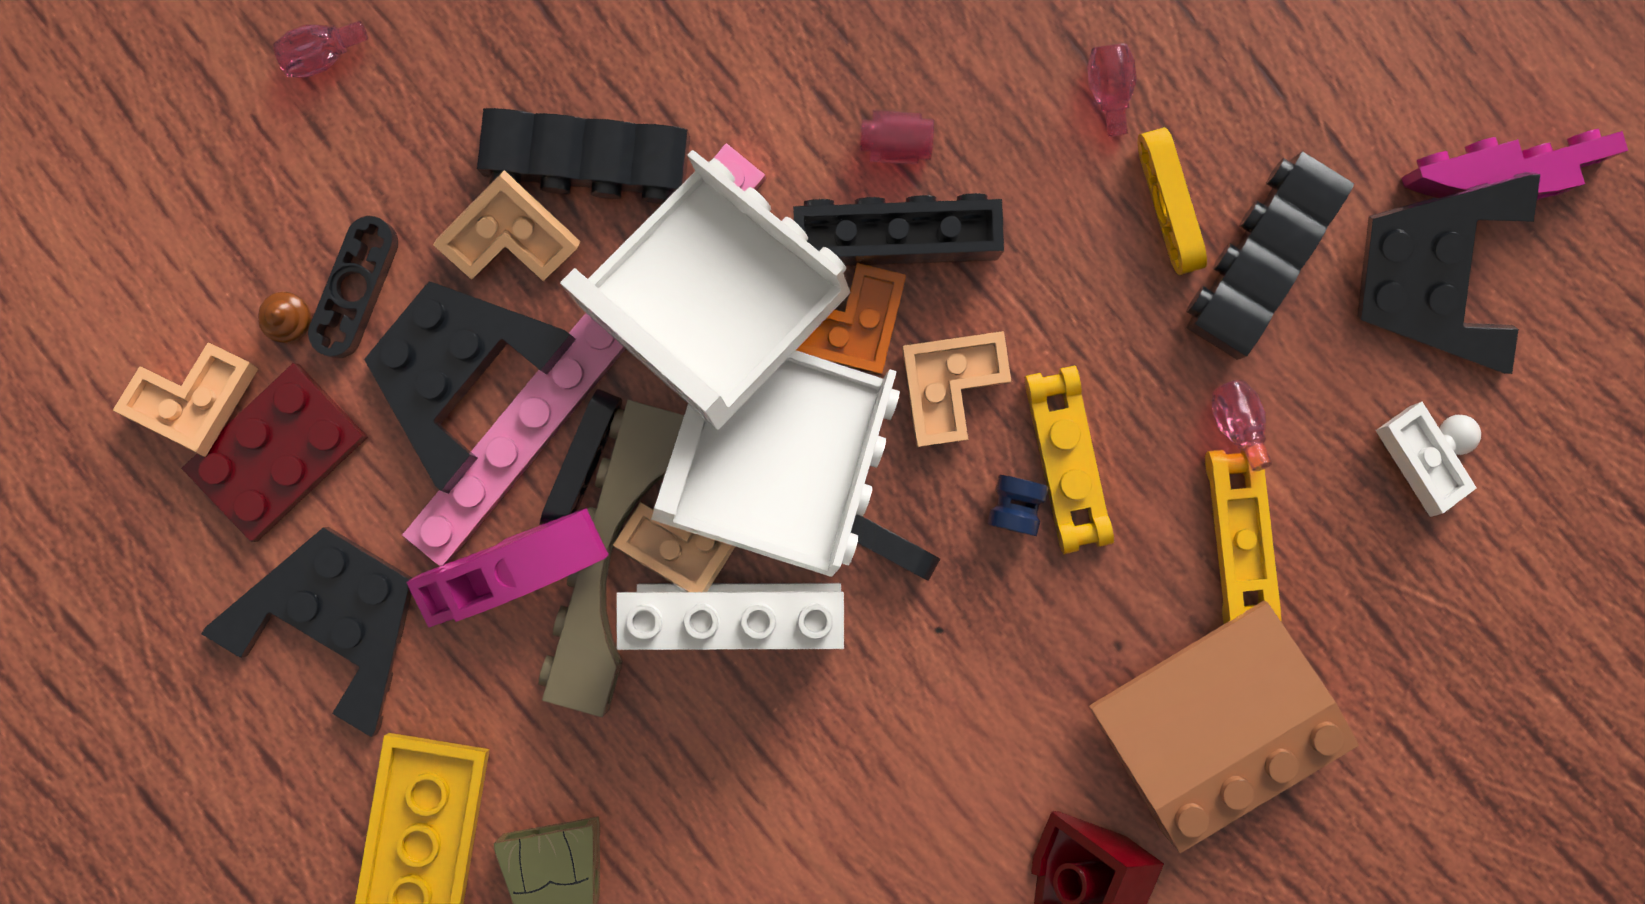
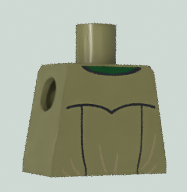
[494,816,600,904]

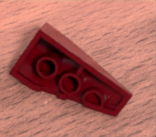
[1031,811,1164,904]

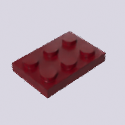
[181,363,368,542]

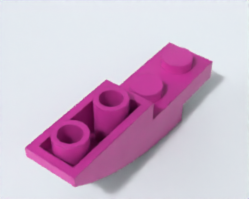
[1401,129,1628,200]
[406,508,609,628]

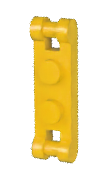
[1024,365,1114,554]
[1205,446,1282,624]

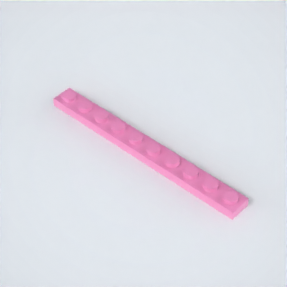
[402,143,766,566]

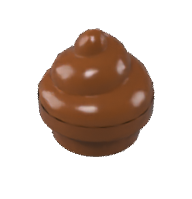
[258,292,311,343]

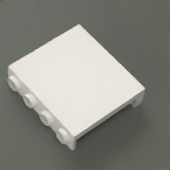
[560,150,851,430]
[651,350,900,577]
[617,583,844,650]

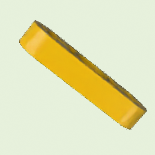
[1137,127,1207,275]

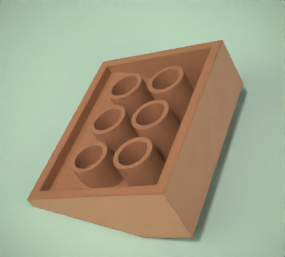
[1089,601,1359,854]

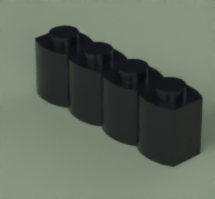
[477,108,690,204]
[1186,151,1354,360]

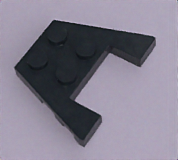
[1357,172,1541,374]
[364,281,576,494]
[201,527,412,737]

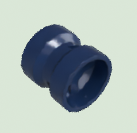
[987,475,1049,536]

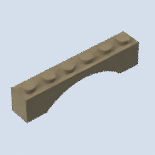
[538,400,684,717]

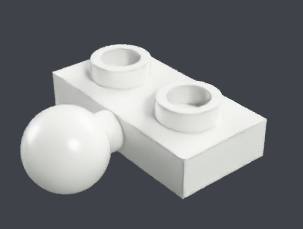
[1375,402,1481,517]

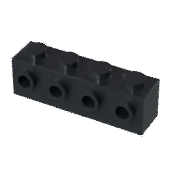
[793,193,1004,266]

